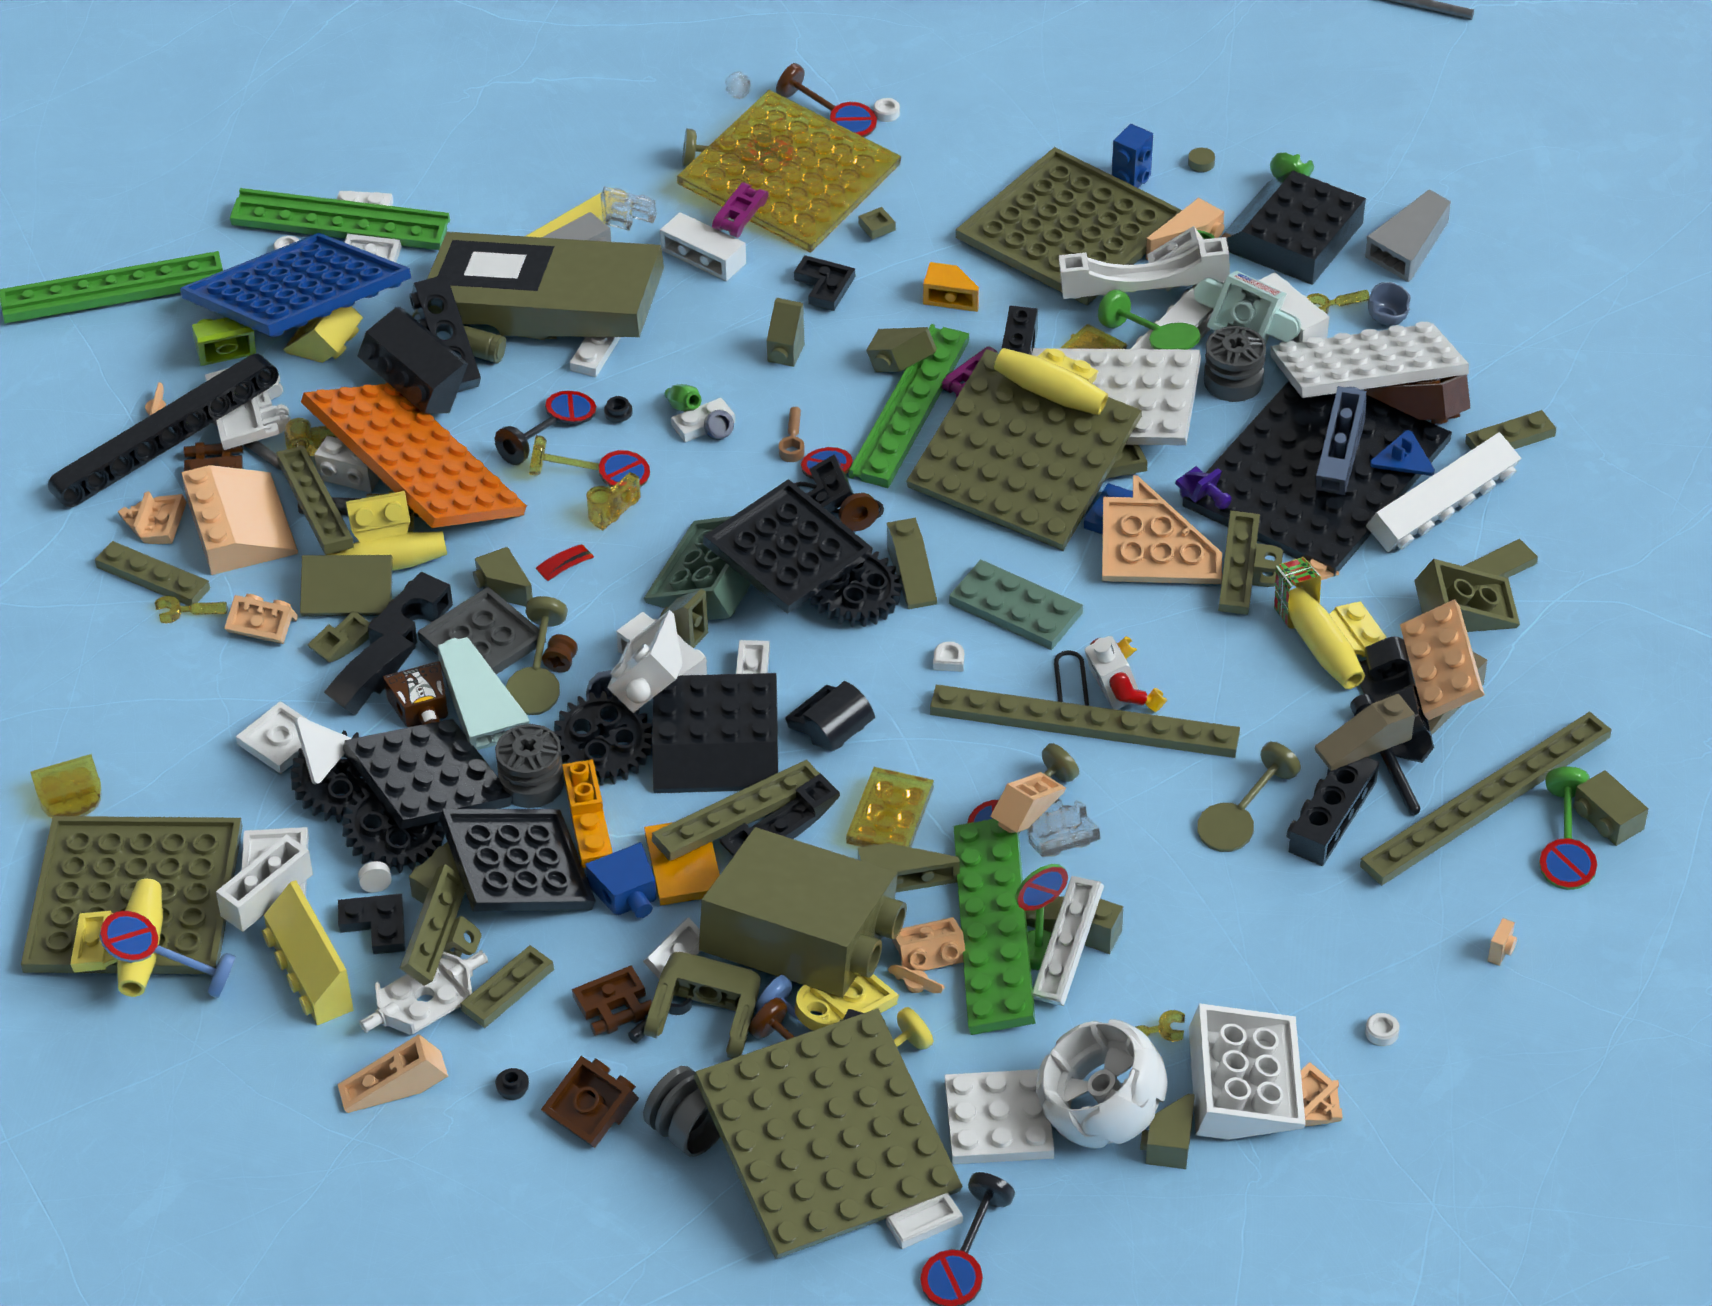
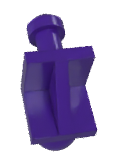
[1175,466,1231,509]

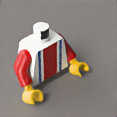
[1084,636,1168,712]

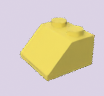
[283,306,363,363]

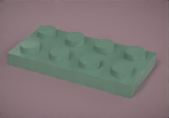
[949,559,1083,650]

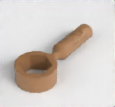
[779,407,805,462]

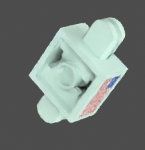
[1194,271,1301,345]

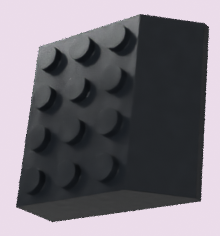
[1220,171,1366,285]
[652,673,778,793]

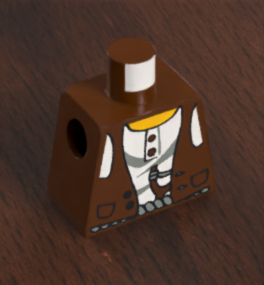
[383,661,448,727]

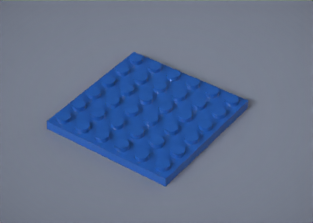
[180,233,411,337]

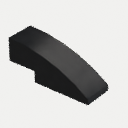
[324,629,416,715]

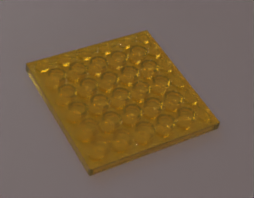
[677,90,901,253]

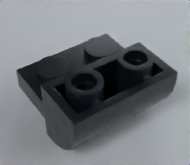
[785,681,875,751]

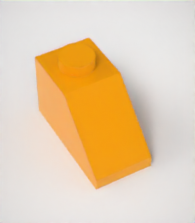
[923,262,979,312]

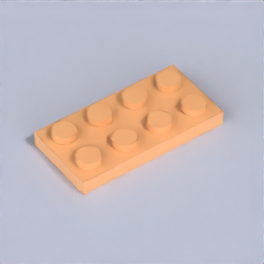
[1400,599,1485,721]

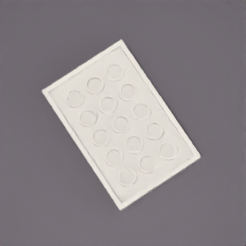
[1270,322,1469,398]
[1032,348,1201,445]

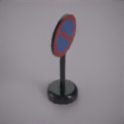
[494,390,597,465]
[920,1172,1015,1306]

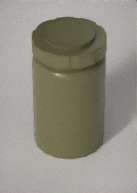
[464,326,506,363]

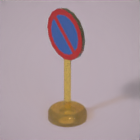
[529,435,650,491]

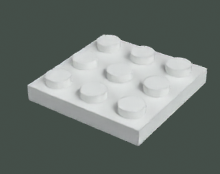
[945,1069,1054,1164]

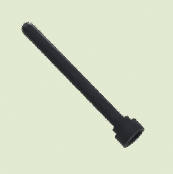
[1350,694,1421,815]

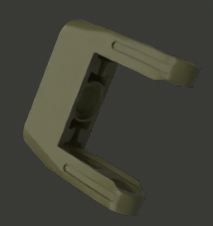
[643,952,761,1058]

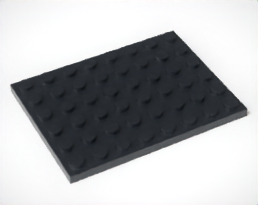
[1182,381,1452,577]

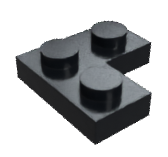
[794,255,856,311]
[806,454,854,513]
[338,894,406,955]

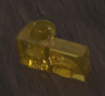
[284,418,337,456]
[586,472,641,530]

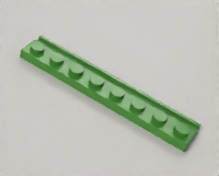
[230,188,450,250]
[0,251,223,323]
[849,324,969,488]

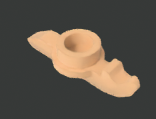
[145,382,166,416]
[888,965,945,993]

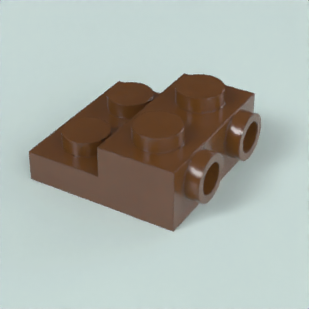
[541,1056,639,1148]

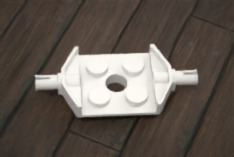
[359,950,488,1035]

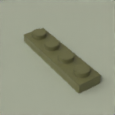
[95,541,210,608]

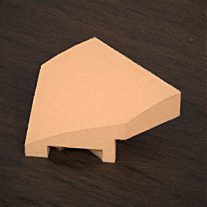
[118,491,187,544]
[1301,1062,1343,1126]

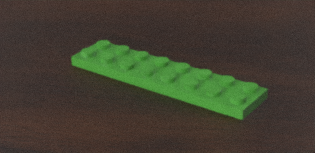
[954,819,1036,1035]

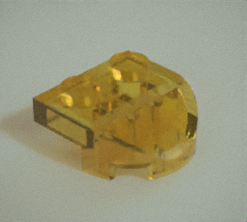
[30,754,102,818]

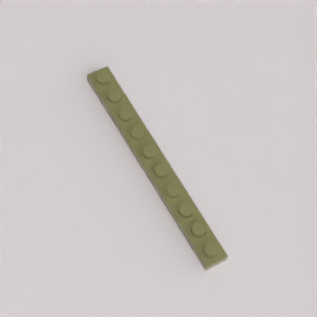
[930,684,1240,758]
[1360,711,1612,886]

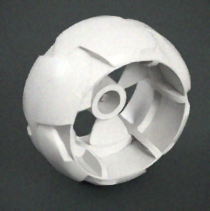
[1036,1019,1167,1149]

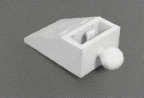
[607,610,683,713]

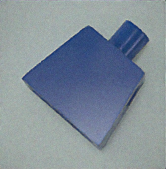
[585,842,657,918]

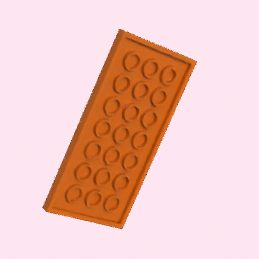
[301,382,527,528]

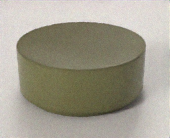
[1188,147,1215,172]

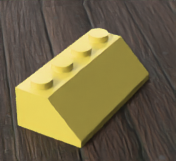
[262,880,354,1025]

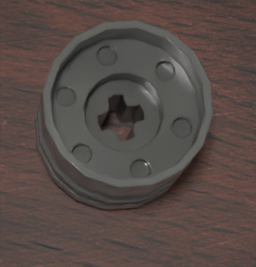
[1204,326,1266,402]
[495,724,564,808]
[643,1066,720,1157]

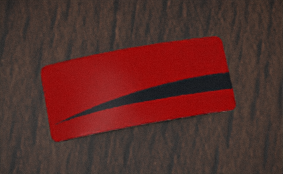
[536,544,594,581]

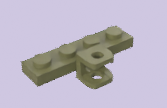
[1218,510,1283,615]
[400,864,482,986]

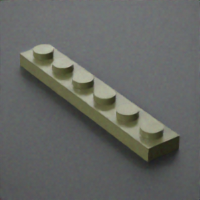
[276,446,354,554]
[652,759,820,861]

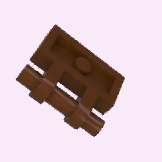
[184,442,244,471]
[572,965,652,1036]

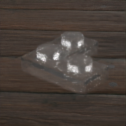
[600,186,657,231]

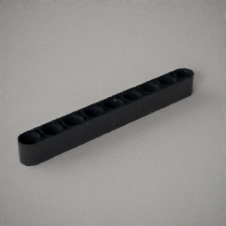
[48,354,279,507]

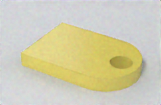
[795,974,899,1031]

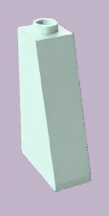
[438,637,529,750]

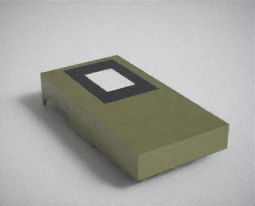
[412,232,664,340]

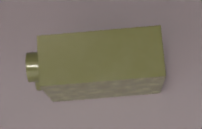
[699,827,907,998]

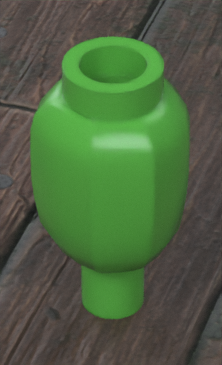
[665,384,702,412]

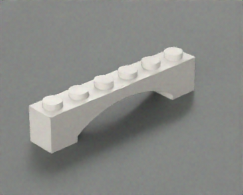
[1059,237,1230,299]

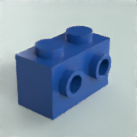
[1112,123,1153,188]

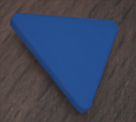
[1370,430,1435,476]

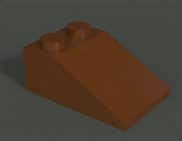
[1364,375,1470,424]

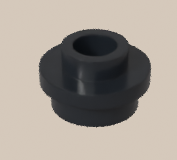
[604,396,633,422]
[495,1068,529,1100]

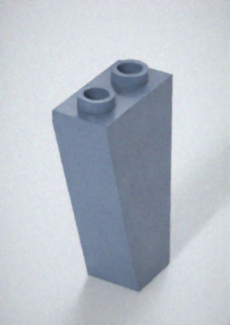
[1316,386,1367,495]

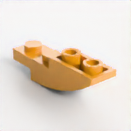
[562,759,613,868]

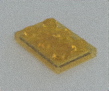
[846,767,934,847]

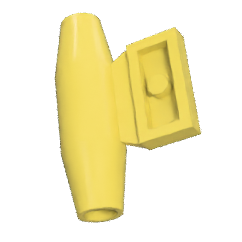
[994,348,1108,415]
[326,491,447,571]
[1288,587,1387,689]
[70,878,163,997]

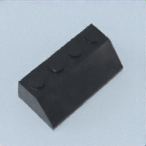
[357,307,468,414]

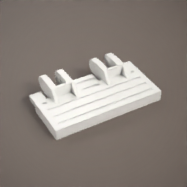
[205,368,292,450]

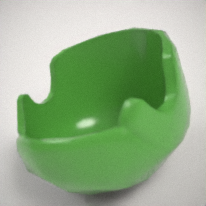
[1270,152,1314,178]

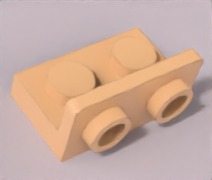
[224,594,298,644]
[892,917,965,971]

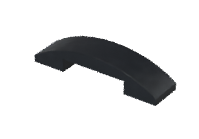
[719,773,840,856]

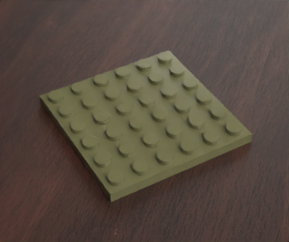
[956,147,1182,305]
[906,349,1142,551]
[21,816,243,974]
[693,1008,963,1259]

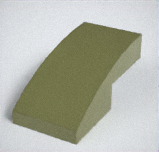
[308,611,370,663]

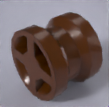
[542,634,578,673]

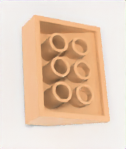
[181,465,298,575]

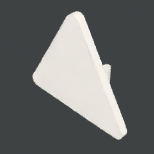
[294,717,351,785]

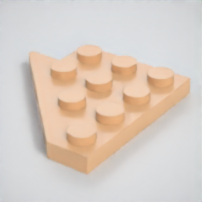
[1102,475,1222,584]

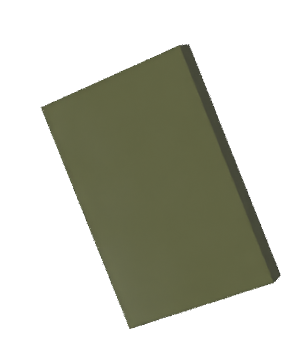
[300,555,393,616]

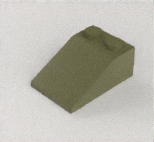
[1414,559,1520,632]

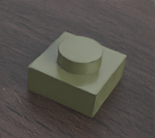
[858,207,896,239]

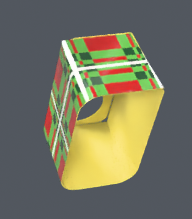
[1274,557,1321,629]

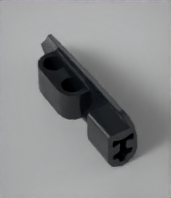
[1359,637,1434,763]

